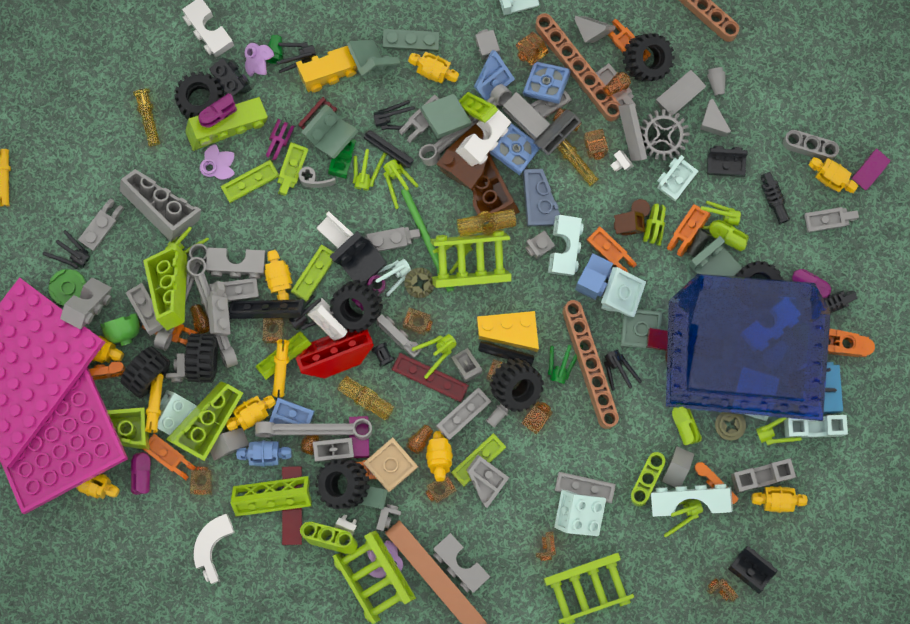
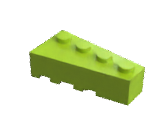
[185,97,268,151]
[143,244,188,331]
[165,381,243,461]
[107,407,150,450]

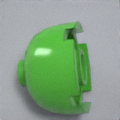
[100,313,140,346]

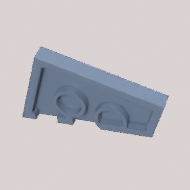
[523,169,560,227]

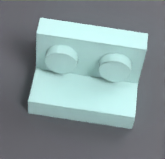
[601,267,646,317]

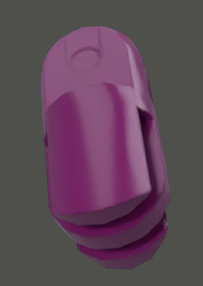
[198,94,237,128]
[266,119,295,160]
[792,269,831,299]
[131,452,151,495]

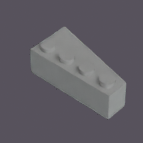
[120,169,201,242]

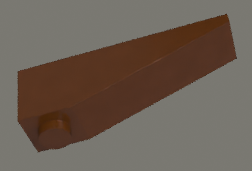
[437,122,490,190]
[472,155,520,222]

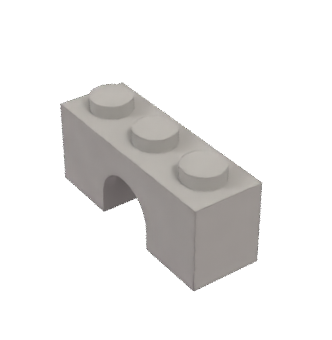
[206,247,267,279]
[60,278,112,329]
[731,458,796,493]
[433,533,490,593]

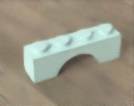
[651,484,733,517]

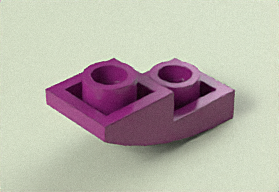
[851,148,891,190]
[349,416,369,458]

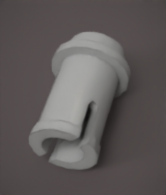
[486,404,510,428]

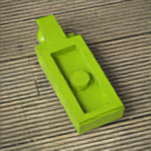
[277,142,308,196]

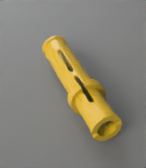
[0,149,11,207]
[272,339,289,397]
[145,374,164,433]

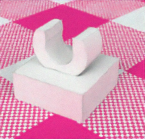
[610,150,634,172]
[334,515,357,541]

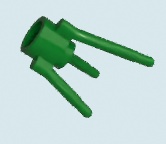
[548,345,583,384]

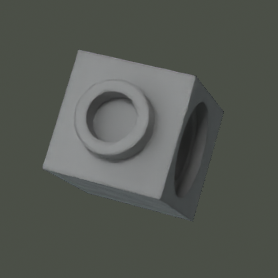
[475,29,500,60]

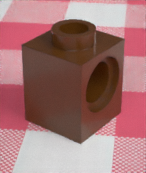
[614,211,645,236]

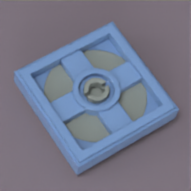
[523,61,571,104]
[489,123,539,175]

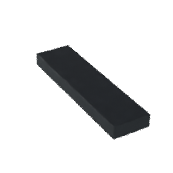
[228,299,306,319]

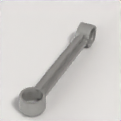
[419,84,512,166]
[154,244,207,351]
[186,257,238,368]
[255,418,372,440]

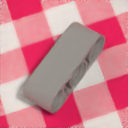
[783,130,839,161]

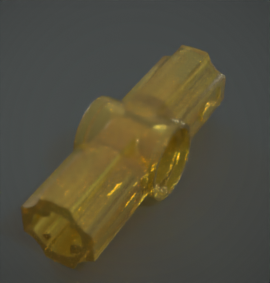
[457,209,517,237]
[337,375,395,421]

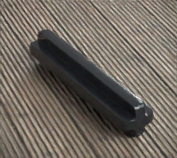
[364,130,414,168]
[478,341,534,366]

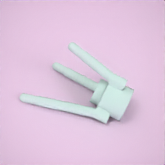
[376,259,411,296]

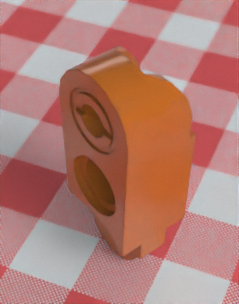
[815,329,875,357]

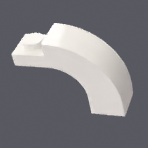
[194,514,235,584]

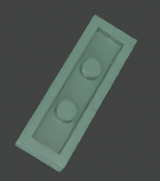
[382,29,440,52]

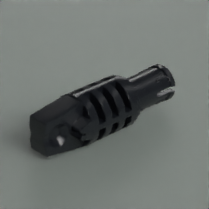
[761,172,790,224]
[804,290,858,320]

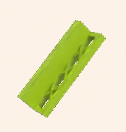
[230,476,312,516]

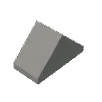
[574,16,616,43]
[700,99,731,137]
[451,348,483,383]
[210,428,249,461]
[313,438,354,462]
[662,446,694,487]

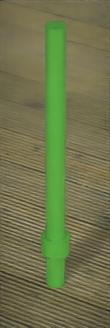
[401,189,454,293]

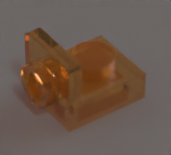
[522,401,553,435]
[536,532,556,561]
[706,578,739,602]

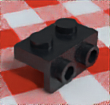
[209,57,252,97]
[707,146,748,177]
[728,546,778,594]

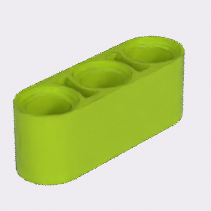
[631,452,665,506]
[300,522,358,554]

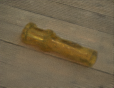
[133,88,160,147]
[556,138,599,186]

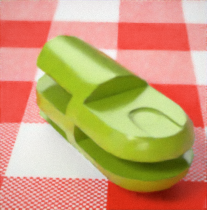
[643,203,666,246]
[709,220,749,251]
[672,404,702,445]

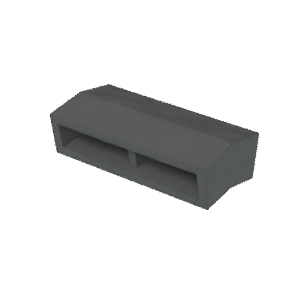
[534,109,581,156]

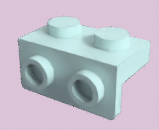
[657,155,698,201]

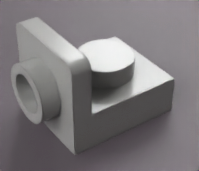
[525,230,555,259]
[166,353,187,383]
[376,504,401,532]

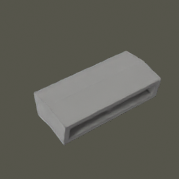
[656,70,706,116]
[502,92,551,141]

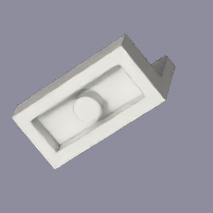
[316,211,353,248]
[307,298,348,340]

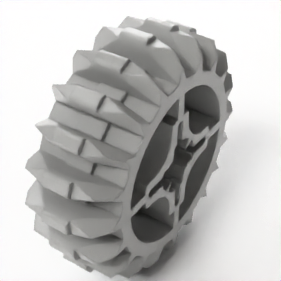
[640,109,690,160]

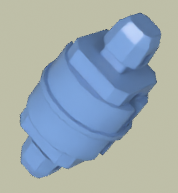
[236,440,292,467]

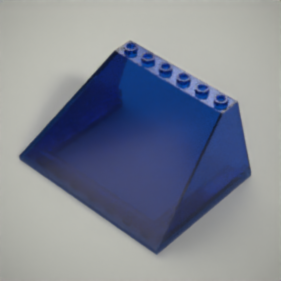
[666,274,831,421]

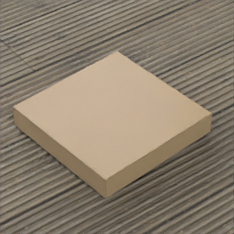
[364,437,418,492]

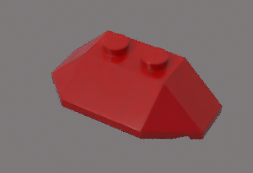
[296,329,374,379]

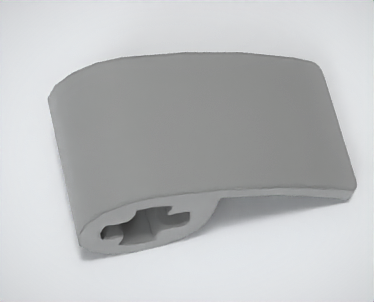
[299,167,336,188]

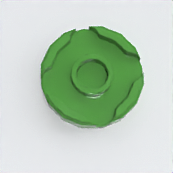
[49,269,87,306]

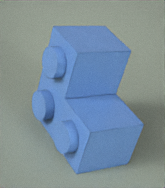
[575,253,613,300]

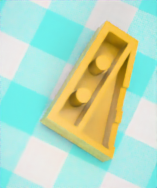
[296,46,358,93]
[477,311,539,352]

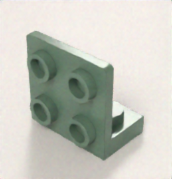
[347,40,400,76]
[301,105,358,159]
[689,236,742,292]

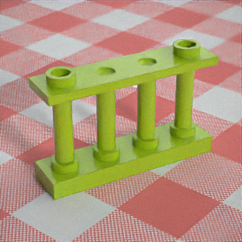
[430,230,511,288]
[332,530,416,624]
[543,553,634,624]

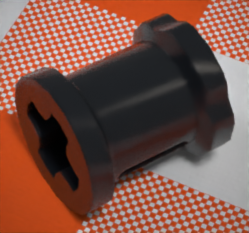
[371,342,395,367]

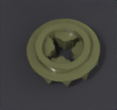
[404,268,434,298]
[715,410,746,441]

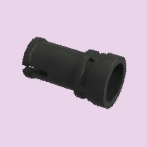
[687,228,712,257]

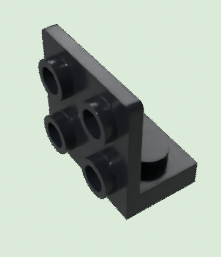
[330,231,387,283]

